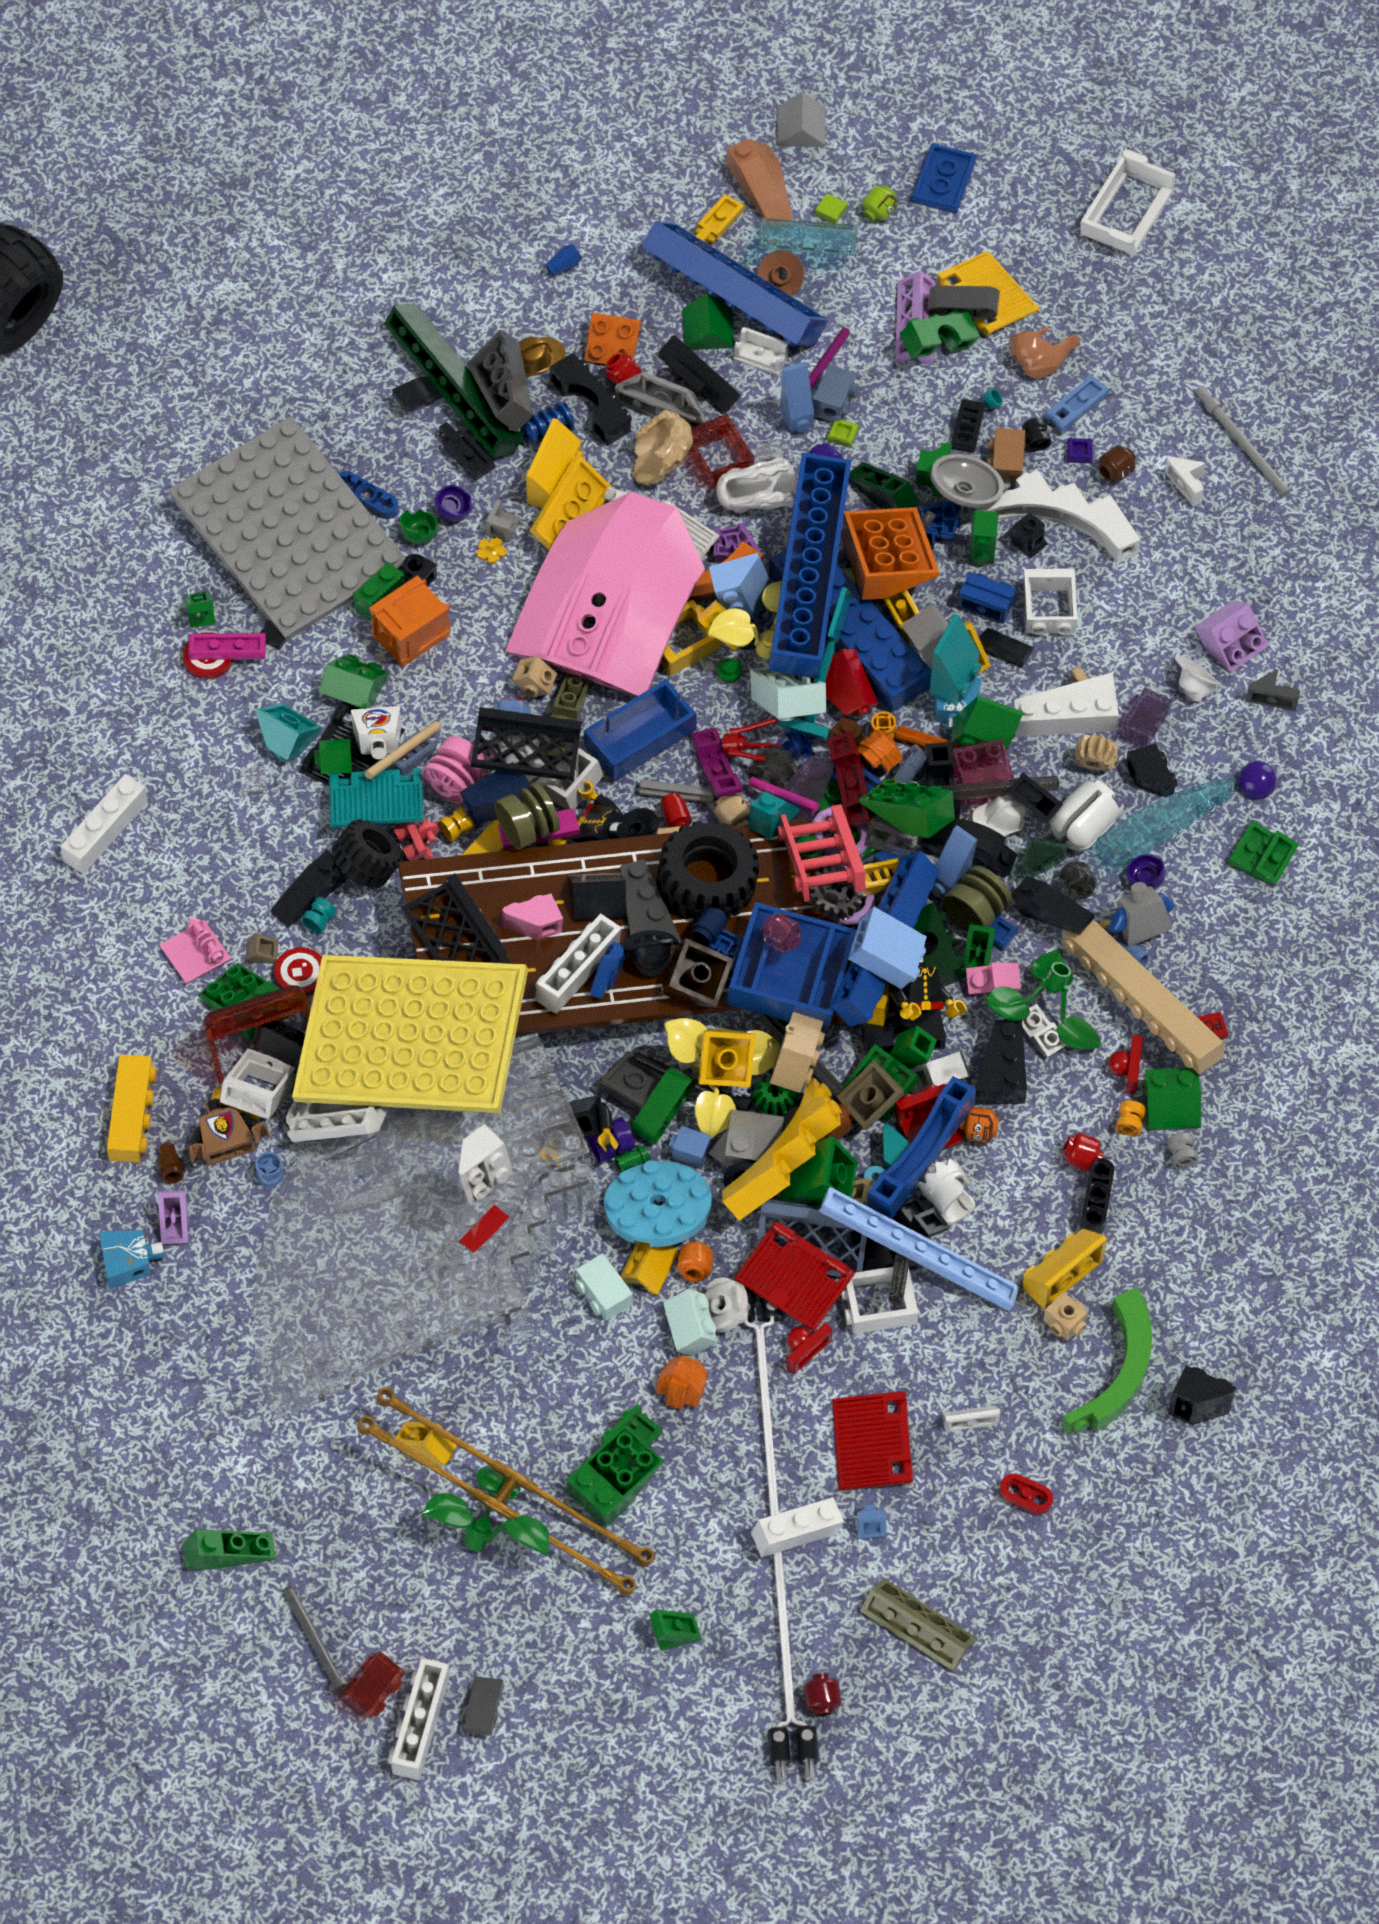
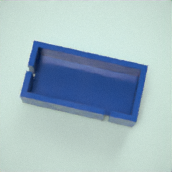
[584,679,697,781]

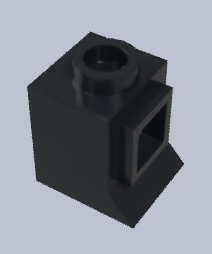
[1011,512,1047,559]

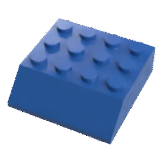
[726,902,857,1032]

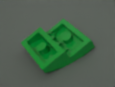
[1226,820,1299,885]
[843,1044,921,1120]

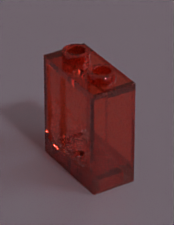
[688,414,754,489]

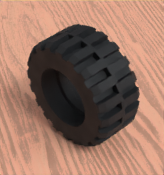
[657,820,759,921]

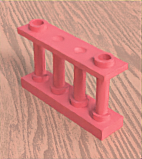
[777,805,866,902]

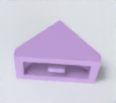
[158,1190,189,1244]

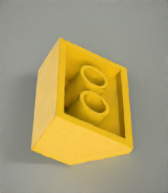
[526,418,584,509]
[1022,1229,1107,1310]

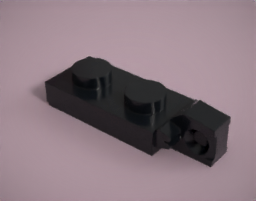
[439,422,495,481]

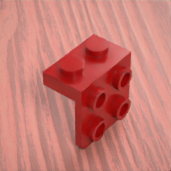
[894,1083,963,1150]

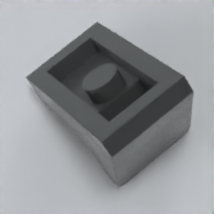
[1246,669,1300,711]

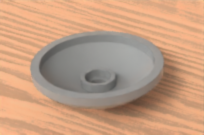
[931,454,1004,508]

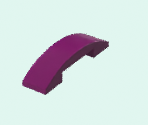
[691,727,743,798]

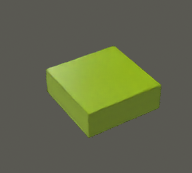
[815,193,848,225]
[827,419,859,448]

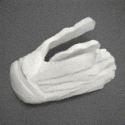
[716,457,797,514]

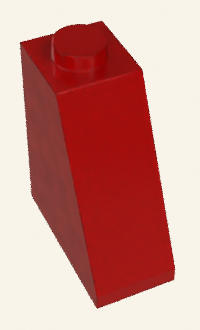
[809,649,878,718]

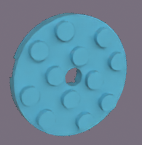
[604,1161,712,1247]

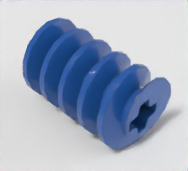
[520,402,575,445]

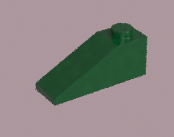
[849,462,919,509]

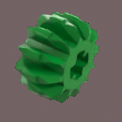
[752,1075,798,1117]

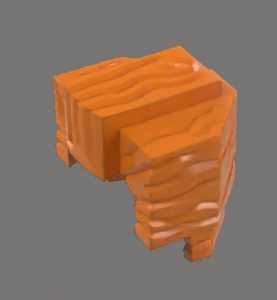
[858,730,903,772]
[656,1355,708,1410]

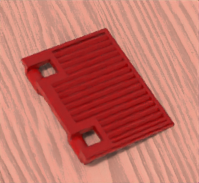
[734,1221,856,1331]
[832,1391,913,1491]

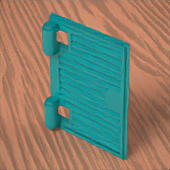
[329,768,424,827]

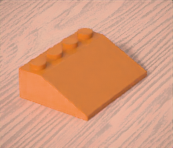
[841,507,939,600]

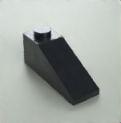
[271,850,346,928]
[1012,876,1095,935]

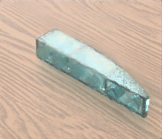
[1095,777,1236,872]

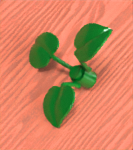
[985,949,1102,1049]
[422,1466,549,1556]

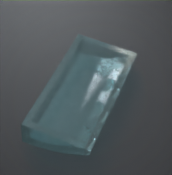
[758,218,858,256]

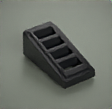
[951,399,985,453]

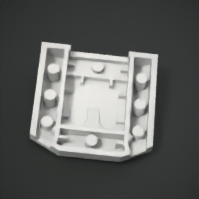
[286,1100,389,1142]

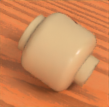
[714,794,750,826]

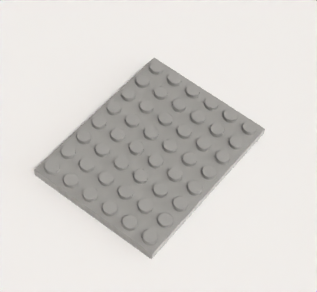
[169,416,405,640]

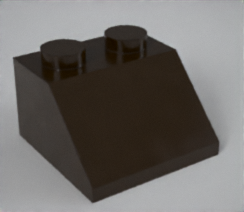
[660,938,734,1008]

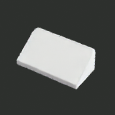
[942,1406,1001,1432]

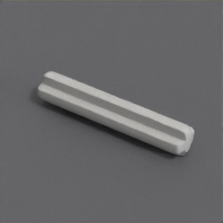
[638,780,714,803]

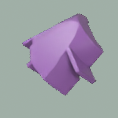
[710,523,763,563]

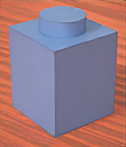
[669,1126,711,1169]

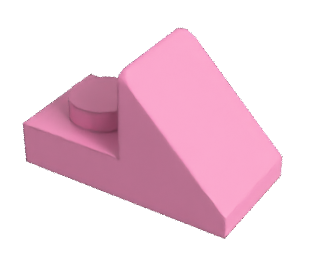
[966,963,1021,995]

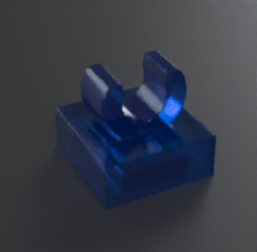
[781,728,816,761]

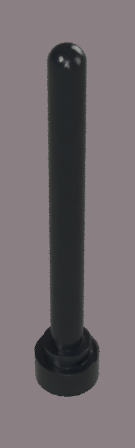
[633,1053,753,1112]

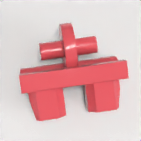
[393,818,440,861]

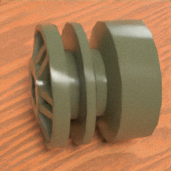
[494,782,560,850]
[942,865,1012,932]

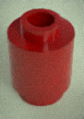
[660,793,692,828]

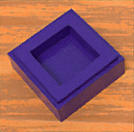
[1067,438,1093,464]

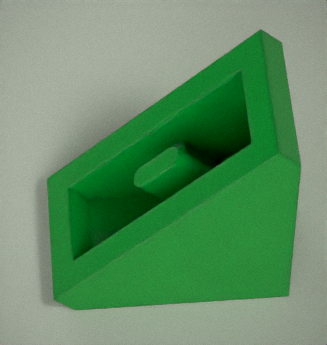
[962,923,996,975]

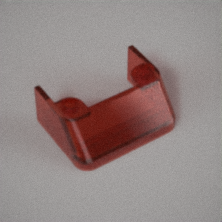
[200,985,310,1084]

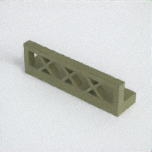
[860,1578,977,1671]

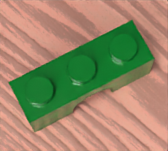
[899,311,980,359]

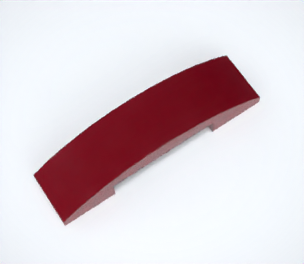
[827,731,871,828]

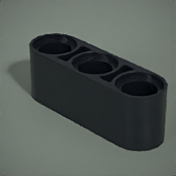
[252,1015,305,1070]
[1080,1158,1114,1234]

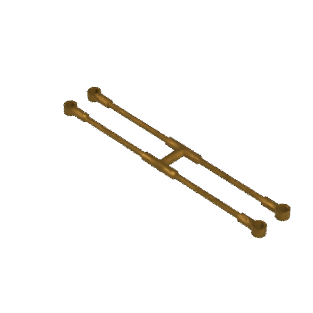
[357,1387,654,1596]

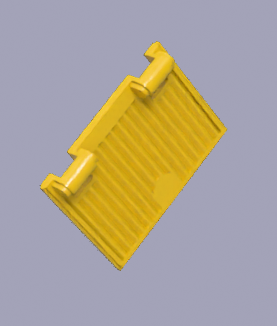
[936,251,1040,337]

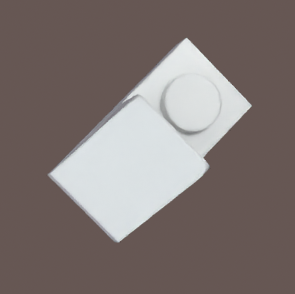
[1165,457,1205,507]

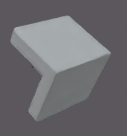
[486,499,520,542]

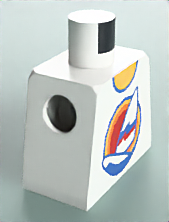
[351,706,401,759]

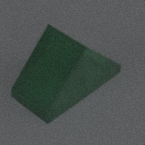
[1020,837,1068,882]

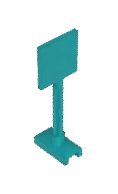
[778,587,852,740]

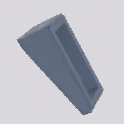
[385,731,437,775]

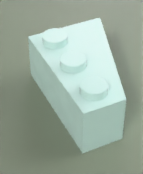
[750,667,826,721]

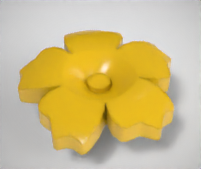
[476,537,507,564]

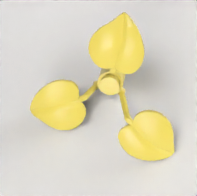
[708,581,782,659]
[664,1018,779,1139]

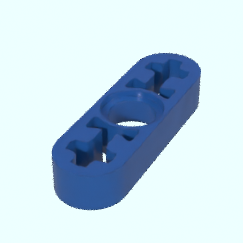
[339,471,399,519]

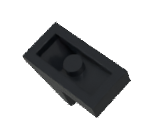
[1007,772,1064,824]

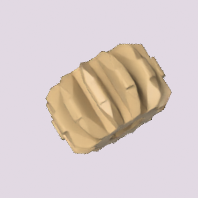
[1074,734,1118,772]

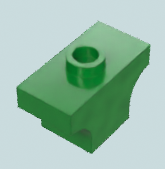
[915,443,952,498]

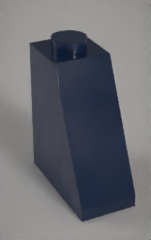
[460,762,531,823]

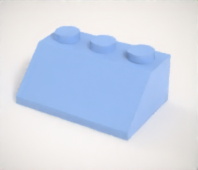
[709,553,772,619]

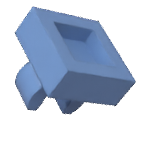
[857,1504,886,1539]

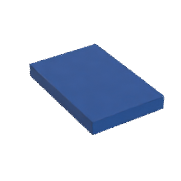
[911,143,977,214]

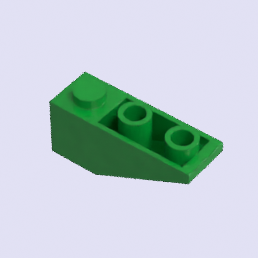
[183,1529,276,1570]

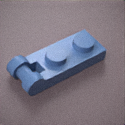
[1043,375,1109,434]

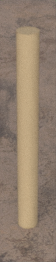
[365,721,441,780]

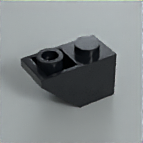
[1125,743,1177,798]

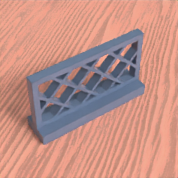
[756,1199,867,1277]

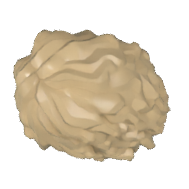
[632,410,693,487]

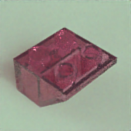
[953,739,1015,807]

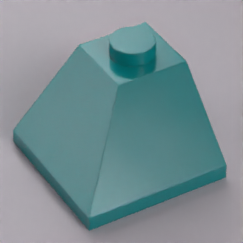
[256,703,323,761]

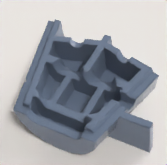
[889,744,927,783]

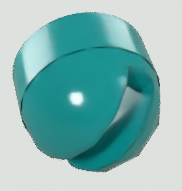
[981,388,1003,410]

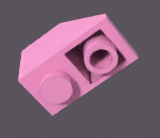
[501,893,563,940]

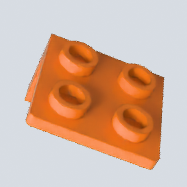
[585,312,643,365]

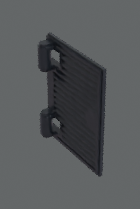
[299,702,405,786]

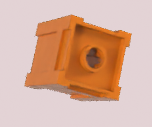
[369,575,451,667]

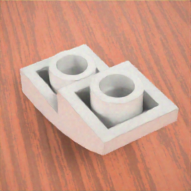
[1022,1004,1067,1058]

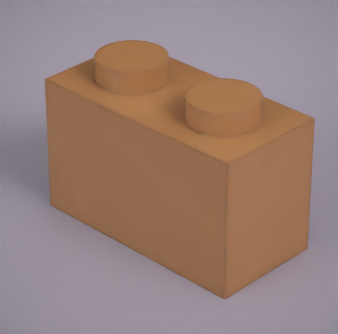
[988,428,1025,484]

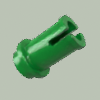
[614,1145,651,1172]

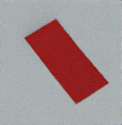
[459,1205,509,1253]

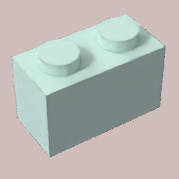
[574,1253,633,1321]
[663,1289,718,1356]

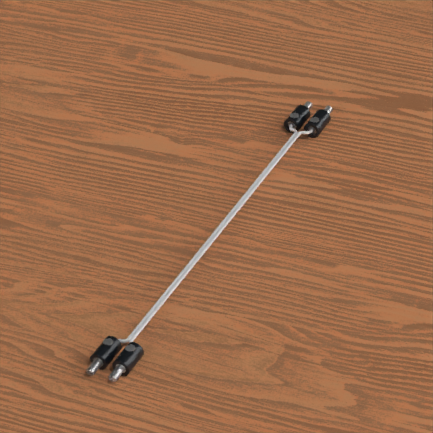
[741,1287,819,1783]

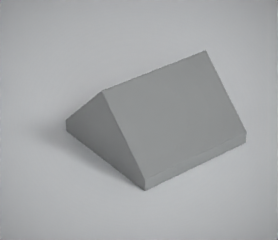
[778,92,825,147]
[902,604,949,669]

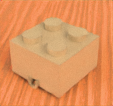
[770,1012,825,1093]

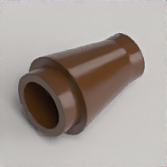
[159,1142,185,1184]

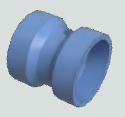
[255,1152,283,1187]

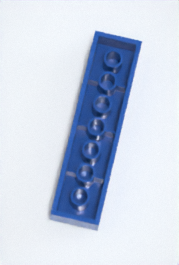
[642,221,829,347]
[769,548,932,713]

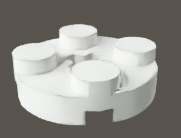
[705,1277,748,1333]

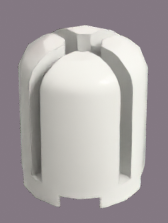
[1050,778,1124,852]

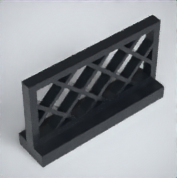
[471,707,582,781]
[401,873,510,964]

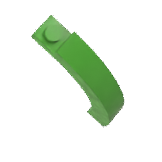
[1062,1287,1152,1435]

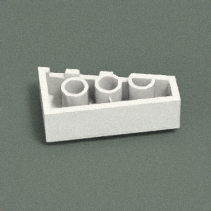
[1013,672,1119,737]

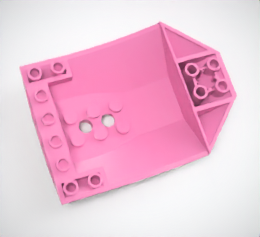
[505,492,706,697]

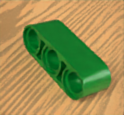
[630,1067,695,1145]

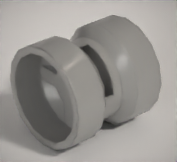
[1167,1133,1199,1169]

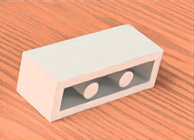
[751,1497,844,1558]

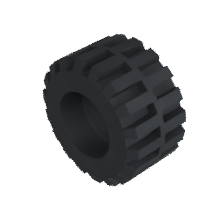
[331,819,403,888]

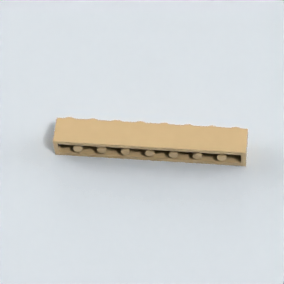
[1063,919,1224,1075]

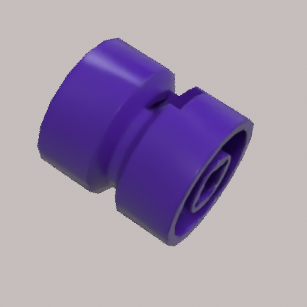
[587,1117,635,1164]

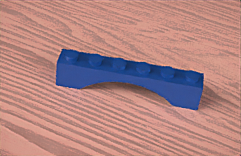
[867,1076,976,1219]

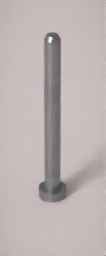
[284,1586,350,1695]

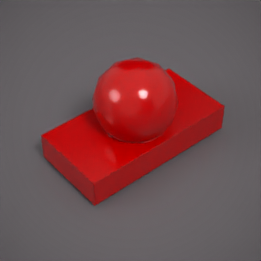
[1108,1035,1143,1094]
[786,1322,832,1374]

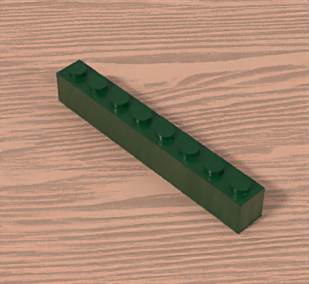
[384,303,524,458]

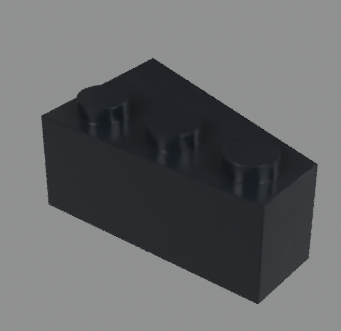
[975,1020,1027,1105]

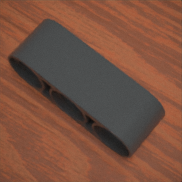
[927,286,1000,318]

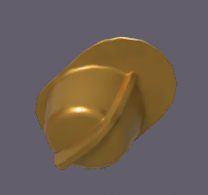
[519,337,566,377]

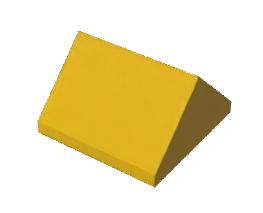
[698,1028,756,1087]

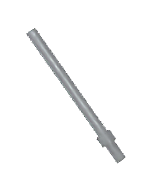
[1195,386,1291,497]

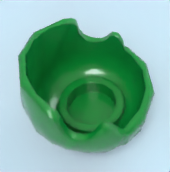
[399,509,438,544]

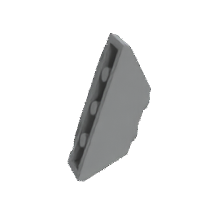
[615,371,706,437]

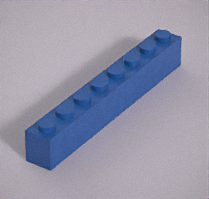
[830,850,940,1027]

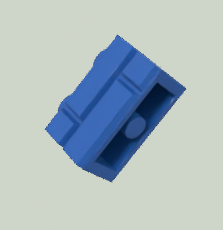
[957,572,1016,623]

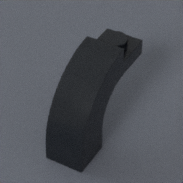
[922,818,1017,877]

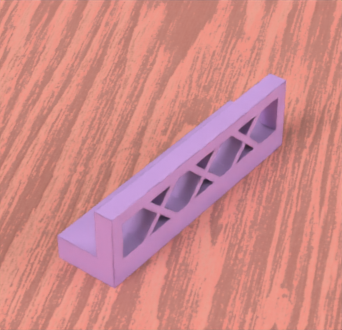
[895,270,936,364]

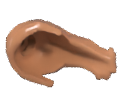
[1009,326,1081,378]

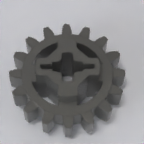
[807,867,863,920]

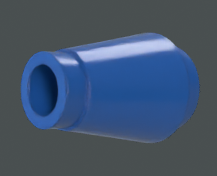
[545,243,582,276]

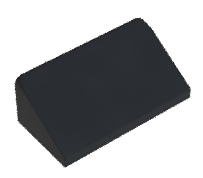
[979,628,1033,668]

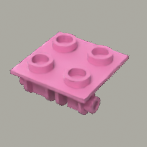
[159,917,231,984]

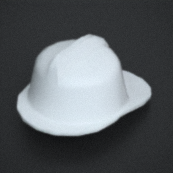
[1175,655,1221,702]
[972,794,1025,836]

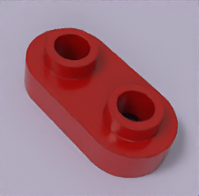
[1000,1474,1053,1515]

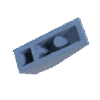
[780,361,814,434]
[931,825,977,899]

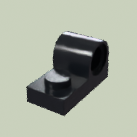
[400,554,437,587]

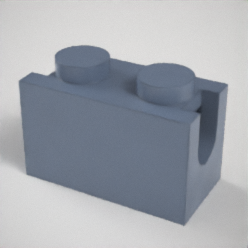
[812,365,859,422]

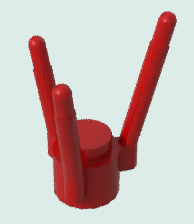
[722,718,781,761]

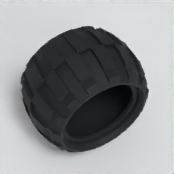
[0,222,63,355]

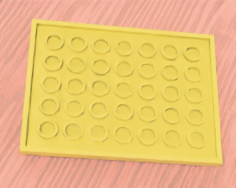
[292,955,528,1113]

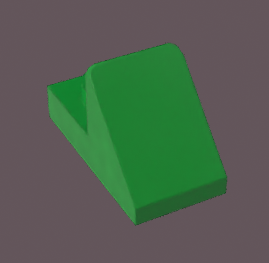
[185,591,215,628]
[649,1609,702,1651]

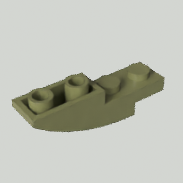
[539,675,590,757]

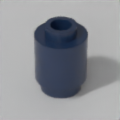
[691,908,728,947]

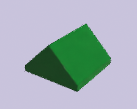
[683,293,734,350]

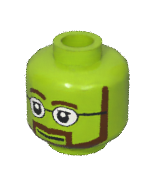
[862,185,898,221]

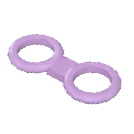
[811,807,875,925]

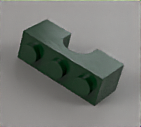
[913,902,966,986]

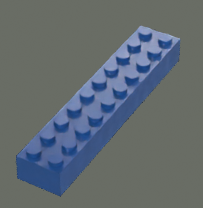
[768,452,852,679]

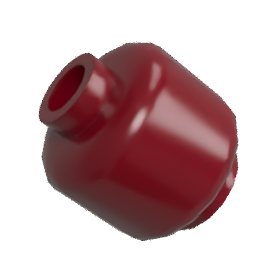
[803,1673,842,1716]

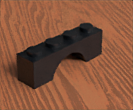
[549,353,632,446]

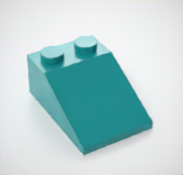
[929,614,982,705]

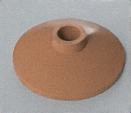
[757,250,805,296]

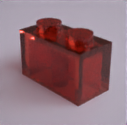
[338,1651,405,1719]

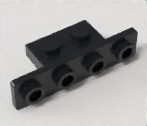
[659,335,741,413]

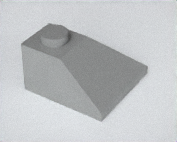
[724,1109,784,1164]

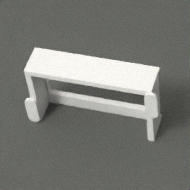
[1080,150,1175,258]

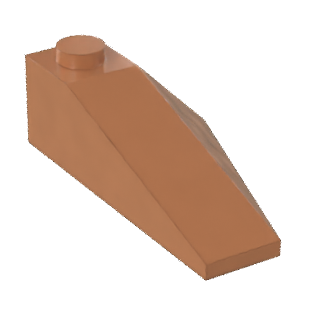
[726,139,794,233]

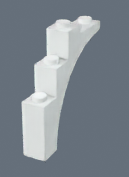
[977,470,1141,562]

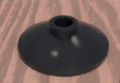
[622,808,659,838]

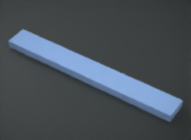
[819,1187,1020,1311]

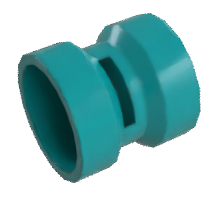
[301,897,337,934]

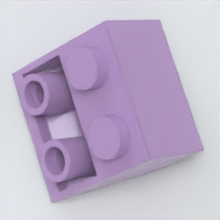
[1195,601,1269,672]

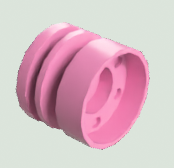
[421,736,489,805]

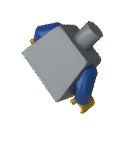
[1099,882,1175,947]

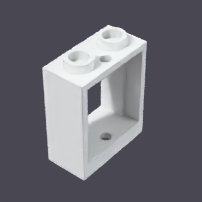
[1023,569,1078,635]
[220,1049,296,1120]
[840,1265,918,1334]

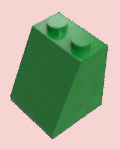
[780,1137,858,1207]

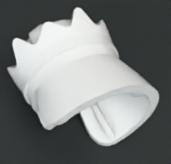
[917,1158,975,1225]

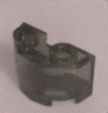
[745,745,804,792]

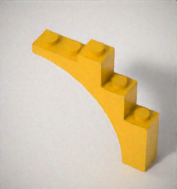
[722,1078,841,1221]

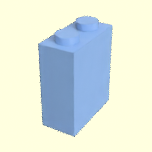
[848,907,927,989]

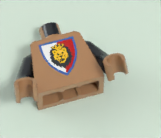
[189,1100,271,1166]

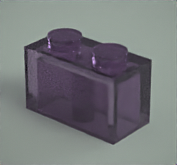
[1118,687,1172,748]

